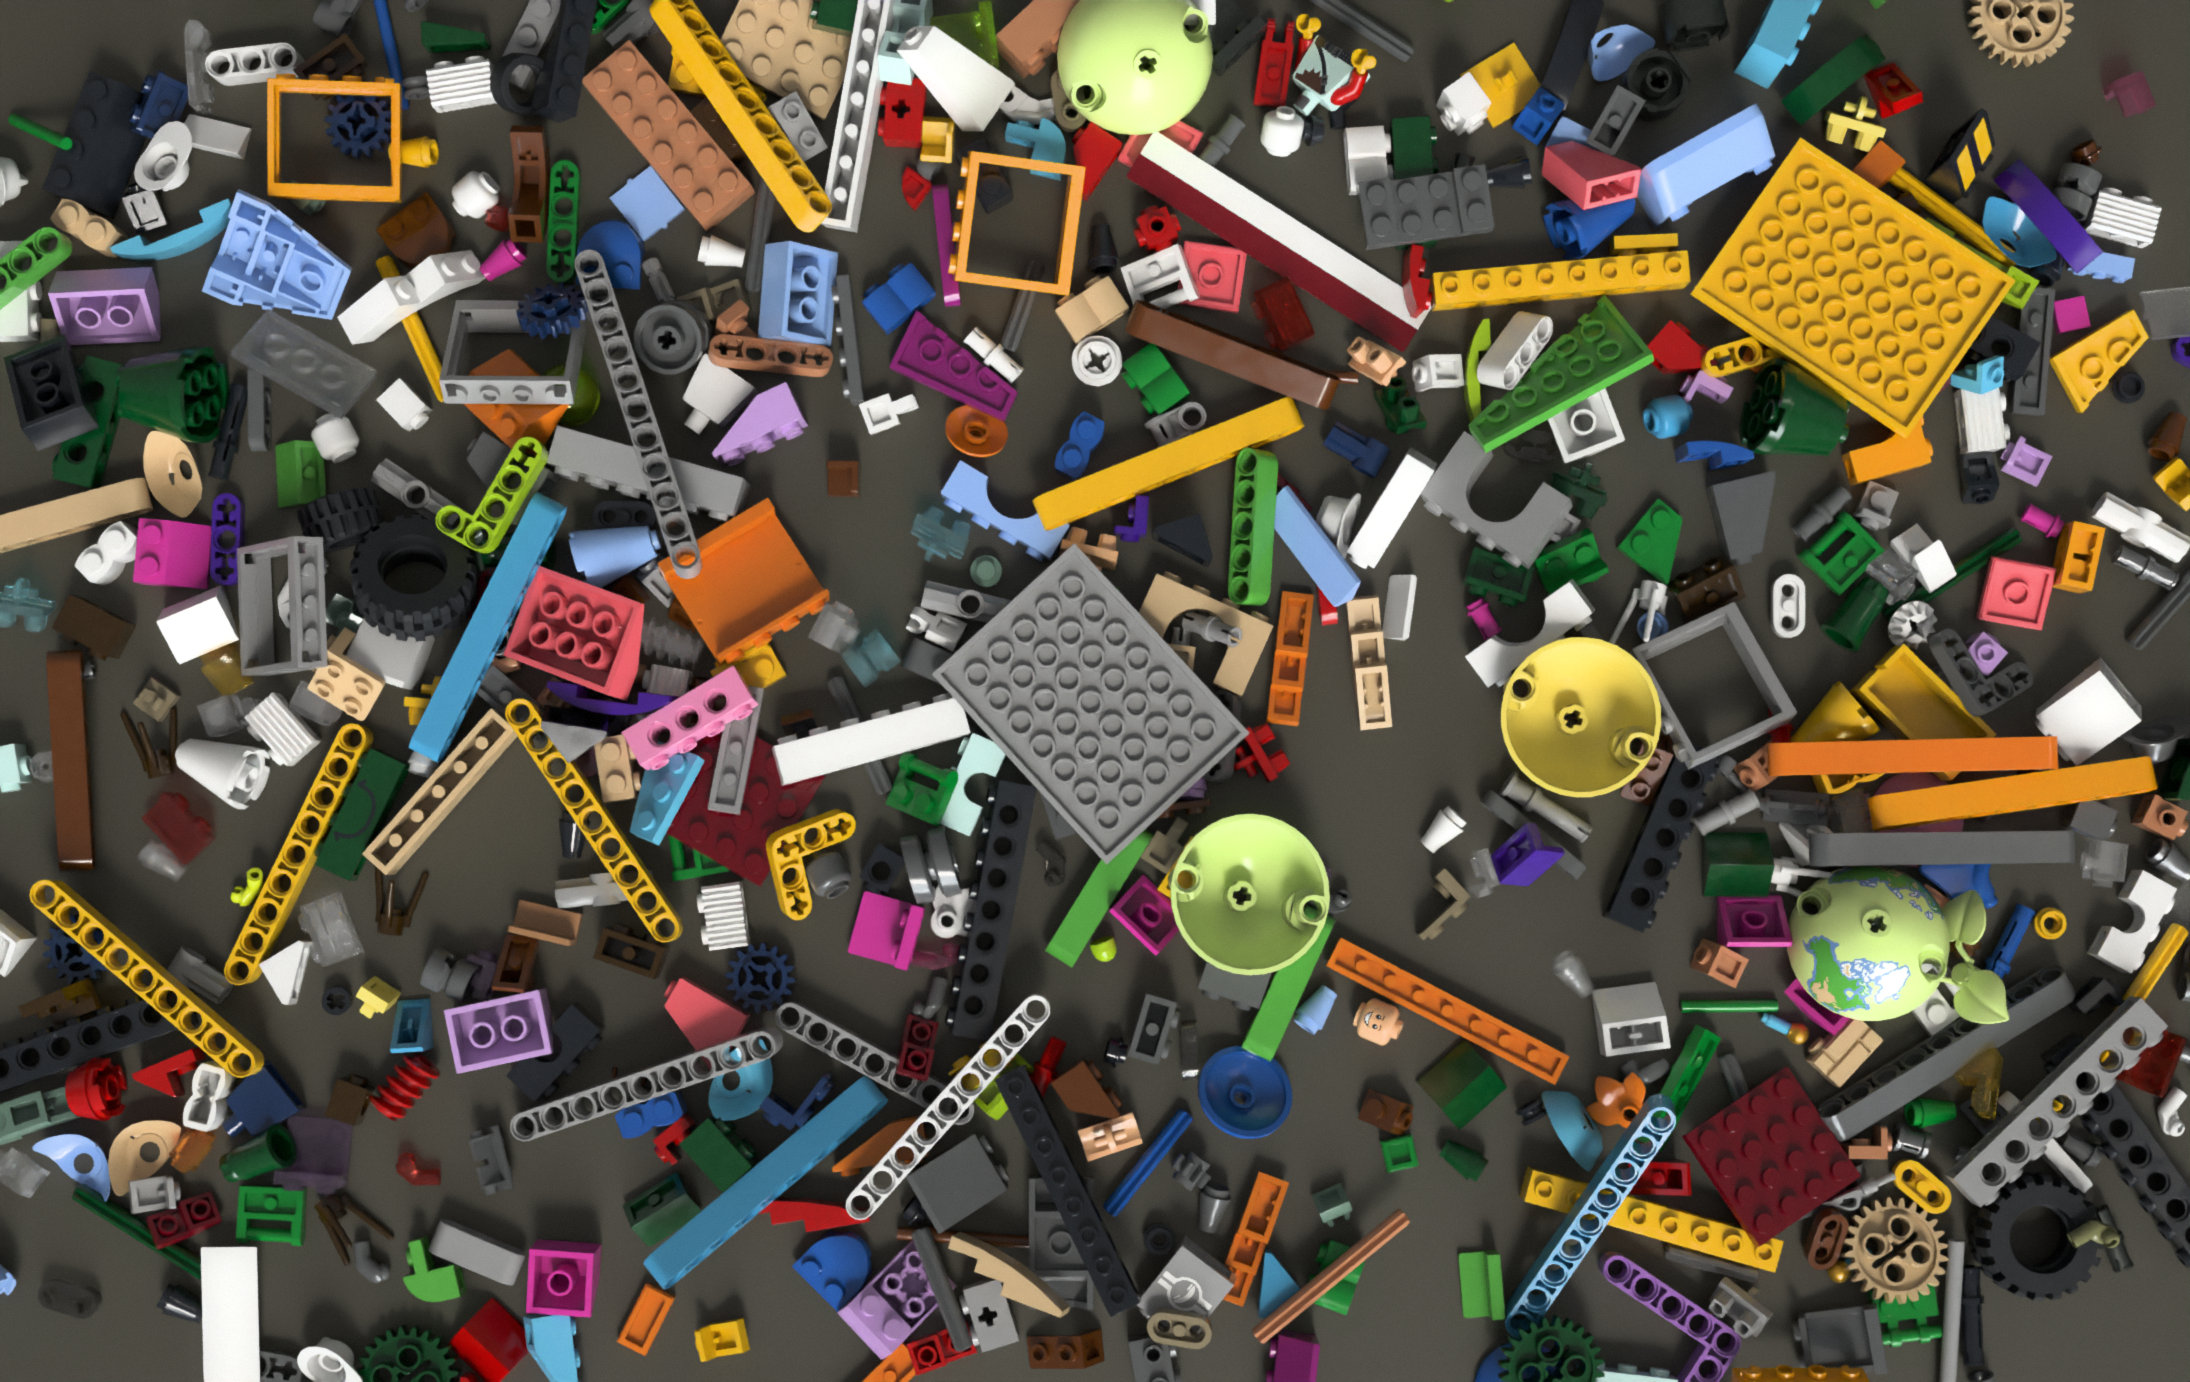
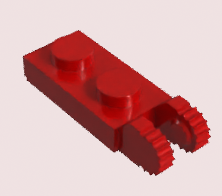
[1253,18,1295,108]

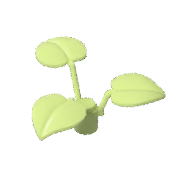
[1923,890,2009,1024]

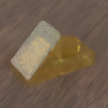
[199,643,254,698]
[1953,1048,2004,1120]

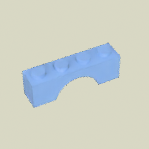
[941,460,1070,562]

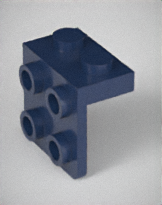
[759,1070,835,1130]

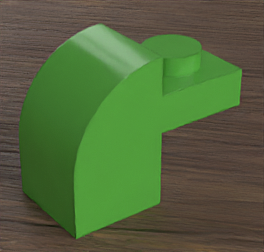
[403,1235,467,1302]

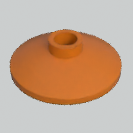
[945,405,1008,457]

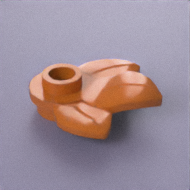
[1586,1072,1646,1128]

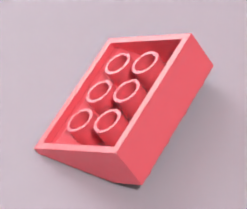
[503,566,645,701]

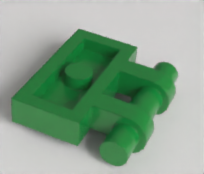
[1867,1284,1942,1348]

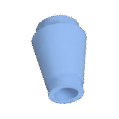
[1294,985,1337,1035]

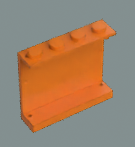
[657,498,830,666]

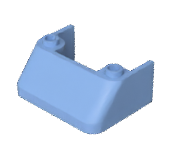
[1637,104,1775,228]

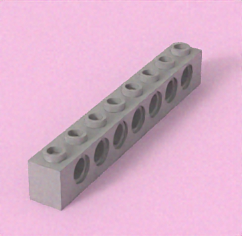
[1945,996,2168,1207]

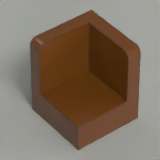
[826,461,861,497]

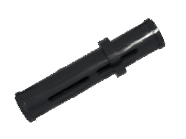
[208,383,248,481]
[1961,1265,1985,1366]

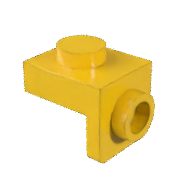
[2153,457,2190,511]
[694,1318,750,1362]

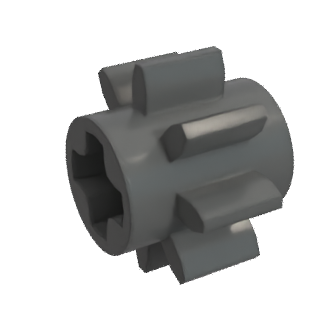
[1172,1151,1211,1191]

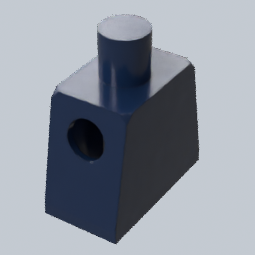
[222,1060,307,1137]

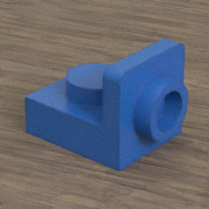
[1511,87,1565,145]

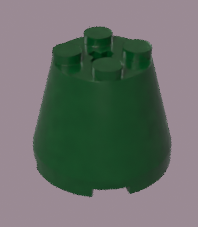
[115,346,229,443]
[1739,358,1851,456]

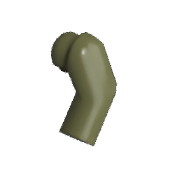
[2067,1220,2120,1248]

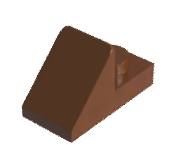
[491,934,539,993]

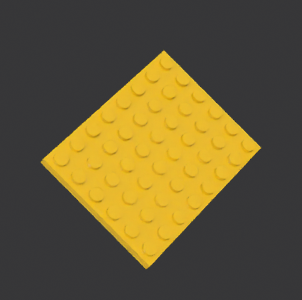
[1691,137,2016,439]

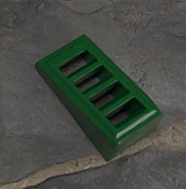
[421,21,491,54]

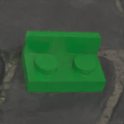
[1533,528,1609,595]

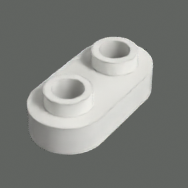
[1770,574,1805,638]

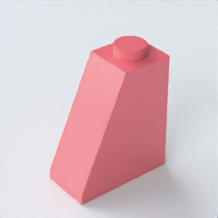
[1541,141,1641,210]
[664,976,751,1070]

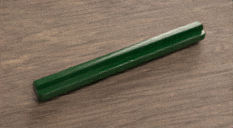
[1883,527,2023,622]
[72,1184,201,1280]

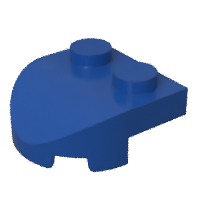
[576,219,645,290]
[792,1230,873,1312]

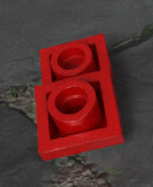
[1402,244,1433,319]
[906,1320,977,1376]

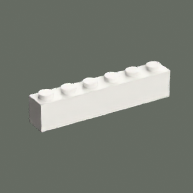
[772,693,971,786]

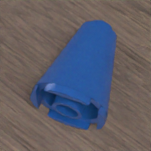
[1544,198,1636,261]

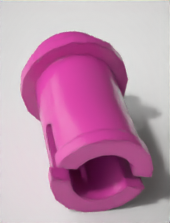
[2020,503,2065,538]
[1466,597,1502,640]

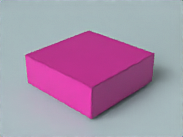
[2053,296,2091,334]

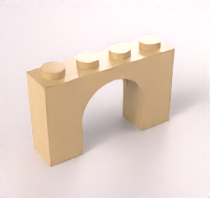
[1139,571,1273,697]

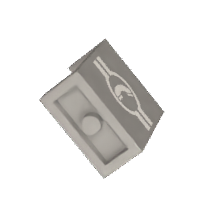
[1137,1236,1237,1333]

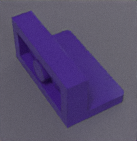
[1489,823,1565,886]

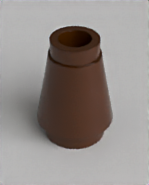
[2148,412,2187,461]

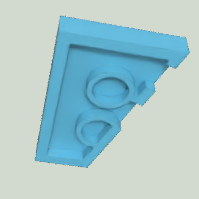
[629,741,705,845]

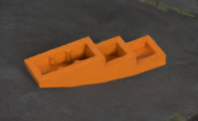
[1266,591,1314,727]
[1223,1171,1289,1307]

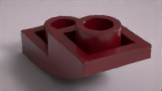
[895,1014,939,1082]
[146,1191,222,1250]

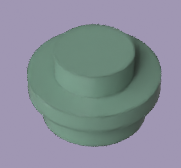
[970,555,1002,587]

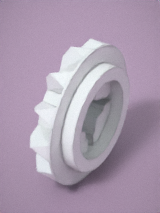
[1072,336,1122,387]
[1888,601,1938,650]

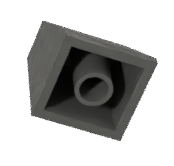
[466,432,561,526]
[906,1131,1010,1234]

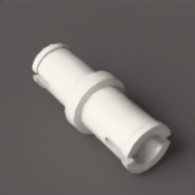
[964,327,1024,384]

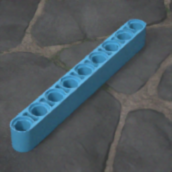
[409,492,567,763]
[643,1076,889,1289]
[1505,1094,1676,1337]

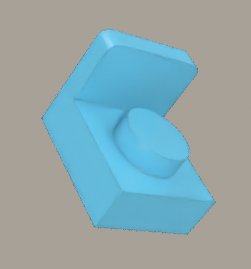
[1951,355,2004,395]

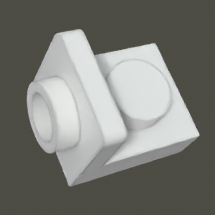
[1412,354,1465,392]

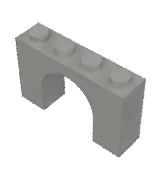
[1420,431,1573,569]

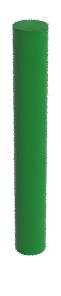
[8,113,72,150]
[1680,999,1778,1013]

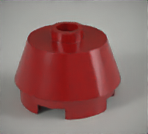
[65,1057,127,1121]

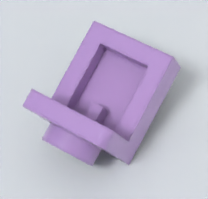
[1679,370,1734,404]
[2000,436,2053,487]
[1964,632,2008,676]

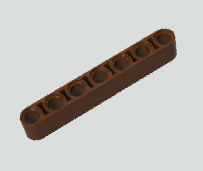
[1124,300,1340,410]
[46,650,95,872]

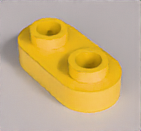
[1891,1159,1952,1214]

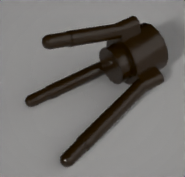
[120,707,177,779]
[375,866,429,936]
[314,1192,394,1266]

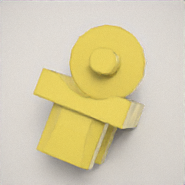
[1824,96,1886,152]

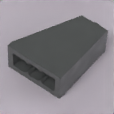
[1706,471,1776,566]

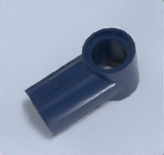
[1322,421,1391,478]

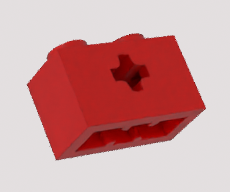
[878,78,927,149]

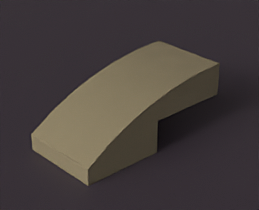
[677,279,752,323]

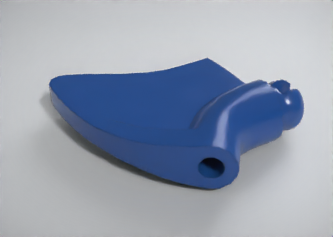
[1918,864,1998,909]

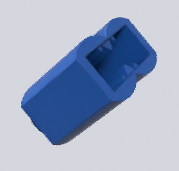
[862,263,936,335]
[1055,411,1104,482]
[615,1089,689,1138]

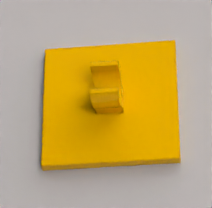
[1460,43,1540,128]

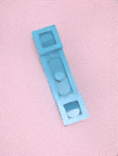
[110,198,233,261]

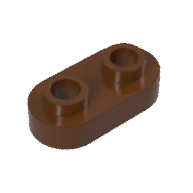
[1804,1208,1849,1270]

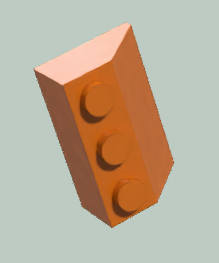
[464,349,569,455]

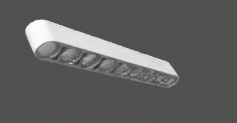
[846,993,1051,1220]

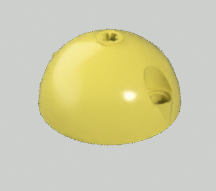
[1501,637,1661,797]

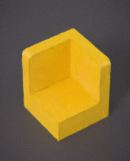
[920,116,955,163]

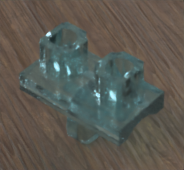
[911,505,971,562]
[0,577,56,632]

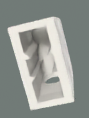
[683,353,758,435]

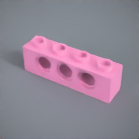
[622,666,759,771]

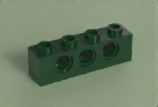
[52,355,125,490]

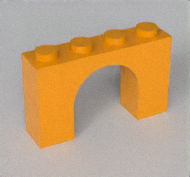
[1841,416,1933,486]

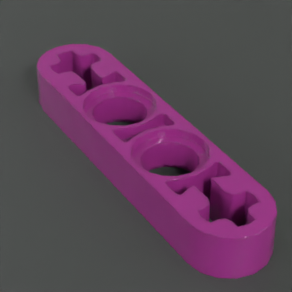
[932,184,961,307]

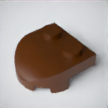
[376,192,456,270]

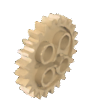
[1967,0,2074,68]
[1841,1197,1949,1304]

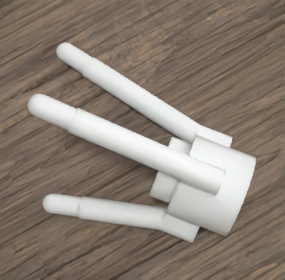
[1609,580,1668,644]
[1771,856,1832,905]

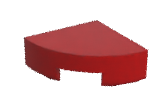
[902,166,933,212]

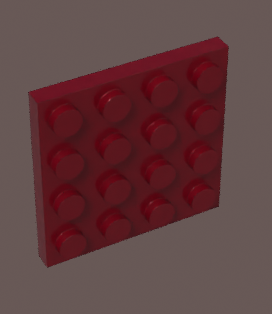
[666,731,825,888]
[1682,1066,1861,1247]

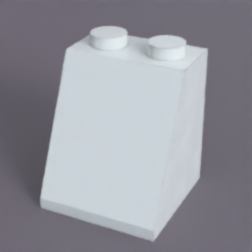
[346,617,435,691]
[2035,657,2142,766]

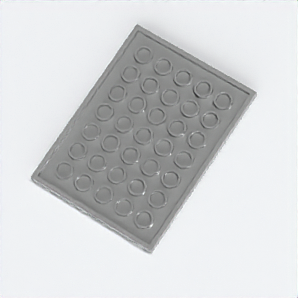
[932,543,1249,864]

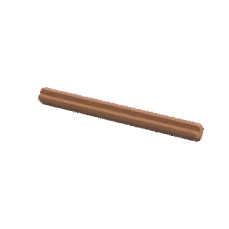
[1252,1209,1410,1344]

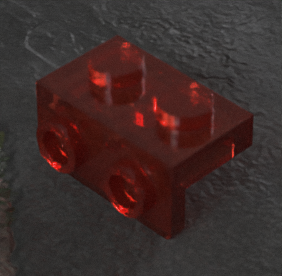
[141,792,216,865]
[2115,1030,2187,1098]

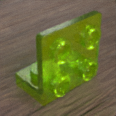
[930,1,1000,71]

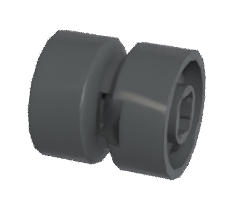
[2052,163,2102,221]
[420,948,480,1003]

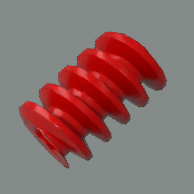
[368,1052,440,1121]

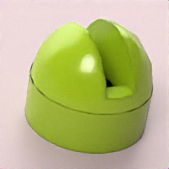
[1089,936,1117,962]

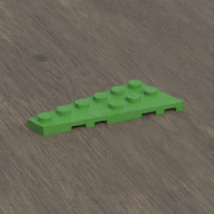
[1468,294,1654,453]

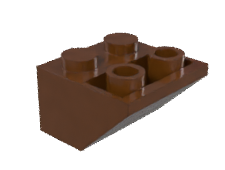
[1051,1056,1122,1119]

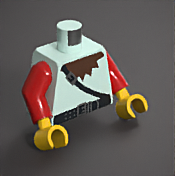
[1292,14,1376,116]

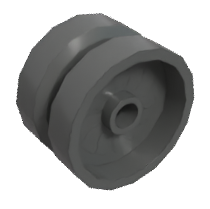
[633,300,713,374]
[900,825,962,905]

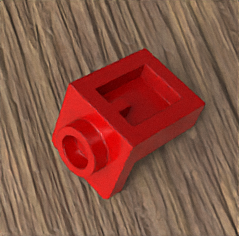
[652,1113,695,1165]

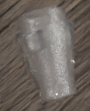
[137,838,188,882]
[1551,949,1595,998]

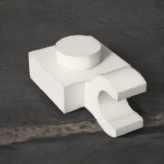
[859,393,919,435]
[906,607,967,652]

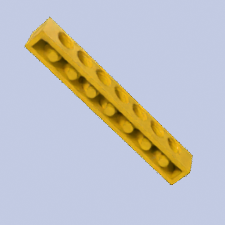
[1429,250,1691,311]
[1519,1166,1784,1273]

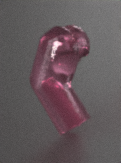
[912,943,959,970]

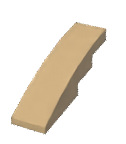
[1346,595,1392,730]
[948,1232,1070,1318]

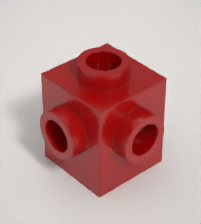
[1133,205,1181,255]

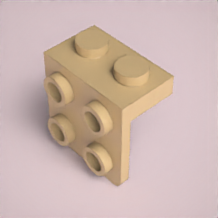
[307,627,385,721]

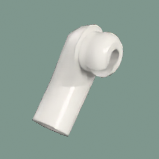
[2157,1086,2187,1137]

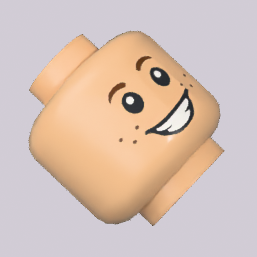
[1353,998,1404,1046]

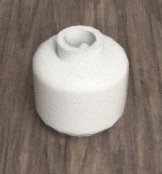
[1260,106,1304,157]
[452,171,500,219]
[311,413,360,463]

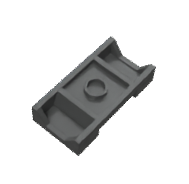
[1356,164,1495,251]
[1029,1176,1094,1310]

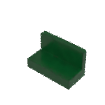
[622,1171,702,1247]

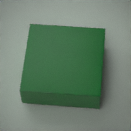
[1379,1133,1419,1173]

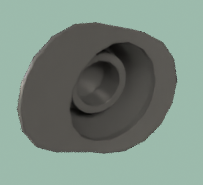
[2121,714,2190,764]

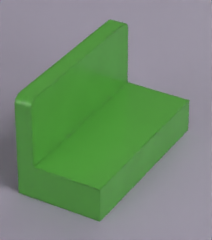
[275,440,326,508]
[1458,1250,1506,1320]

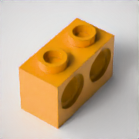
[2052,521,2106,594]

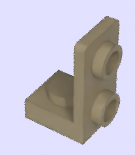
[1416,868,1471,940]

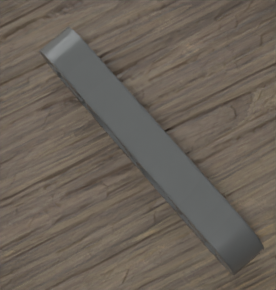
[1480,789,1587,881]

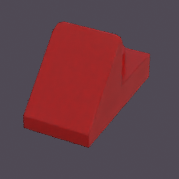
[1864,62,1923,119]
[132,1047,206,1097]
[1628,1158,1692,1196]

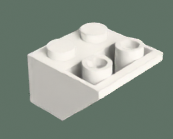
[1591,981,1671,1057]

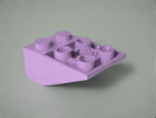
[712,382,808,467]
[837,1241,957,1360]

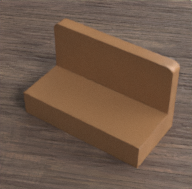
[507,899,584,946]

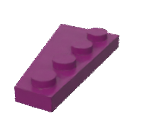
[889,310,1018,422]

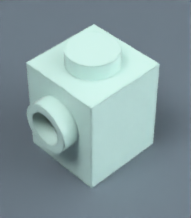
[0,744,34,793]

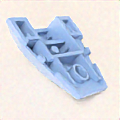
[202,189,352,320]

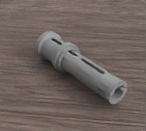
[1499,771,1593,843]

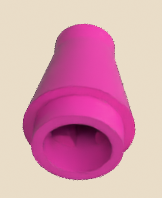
[480,238,528,282]

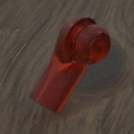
[396,1153,441,1186]

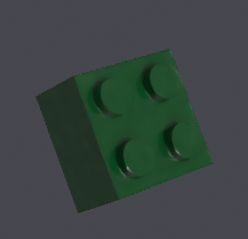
[679,1115,759,1193]

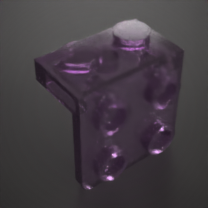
[273,1116,353,1194]

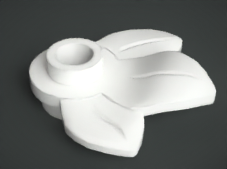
[930,885,973,938]

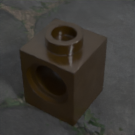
[324,1074,376,1126]

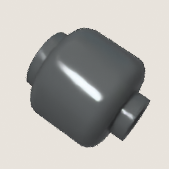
[805,849,852,899]

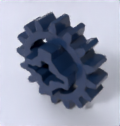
[324,95,391,159]
[516,283,588,339]
[43,914,109,984]
[725,942,796,1013]

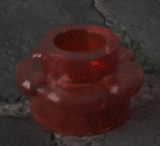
[484,205,509,233]

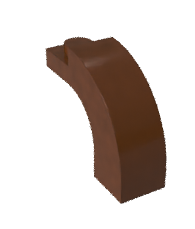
[508,125,551,243]

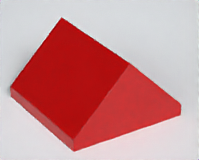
[448,1297,529,1382]

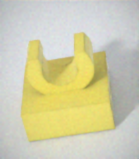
[356,976,401,1019]

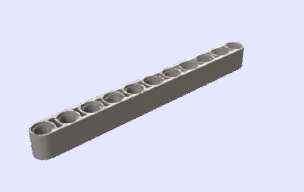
[574,250,702,579]

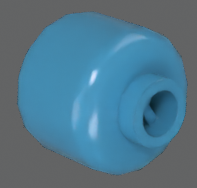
[1643,394,1693,439]

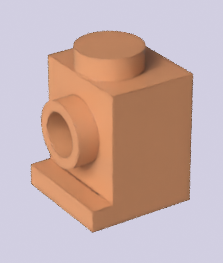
[2131,794,2189,840]

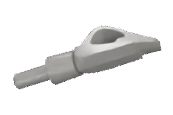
[1822,1171,1896,1211]

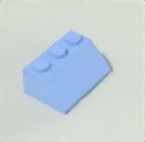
[758,241,838,347]

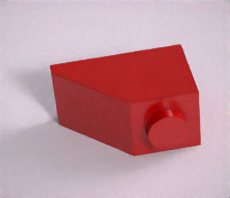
[1072,122,1123,201]

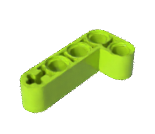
[435,437,549,553]

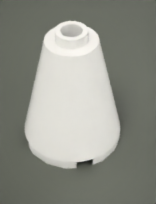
[175,738,270,809]

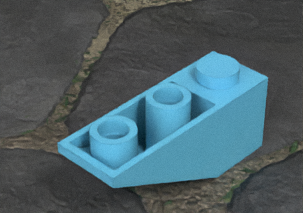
[523,1314,581,1382]

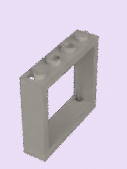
[439,300,587,404]
[237,536,328,676]
[1630,602,1797,770]

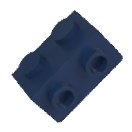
[129,70,192,140]

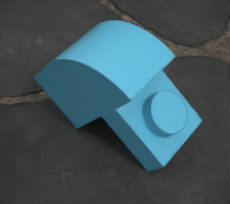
[1005,118,1066,181]

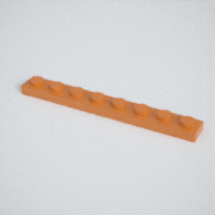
[1325,937,1570,1085]

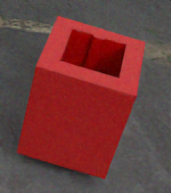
[1647,320,1718,374]

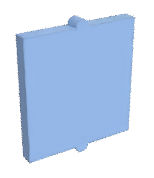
[610,166,685,242]

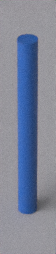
[373,0,410,110]

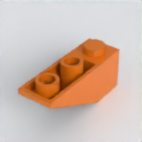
[832,1115,930,1176]

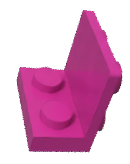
[848,891,926,971]

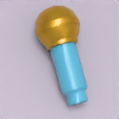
[1760,1012,1809,1045]
[1827,1248,1873,1283]

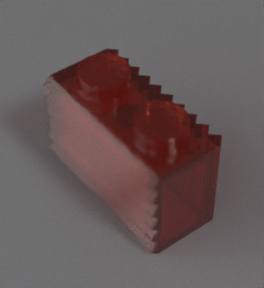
[1250,277,1315,354]

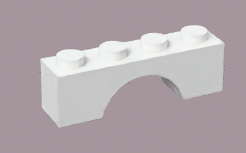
[1465,579,1595,688]

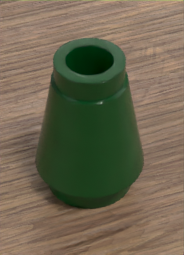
[1439,1139,1489,1182]

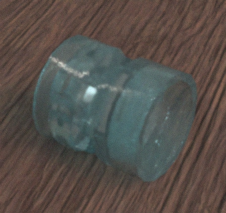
[841,628,901,688]

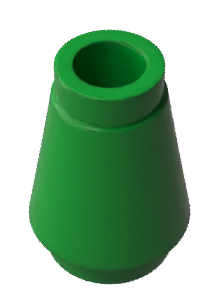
[1904,1097,1956,1129]

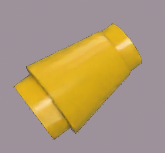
[388,136,439,168]

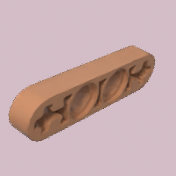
[708,334,833,377]

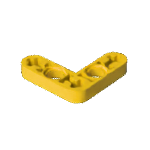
[1701,336,1783,378]
[766,809,856,920]

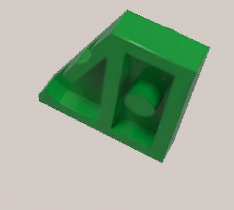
[1616,498,1683,585]

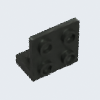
[1184,0,1267,77]

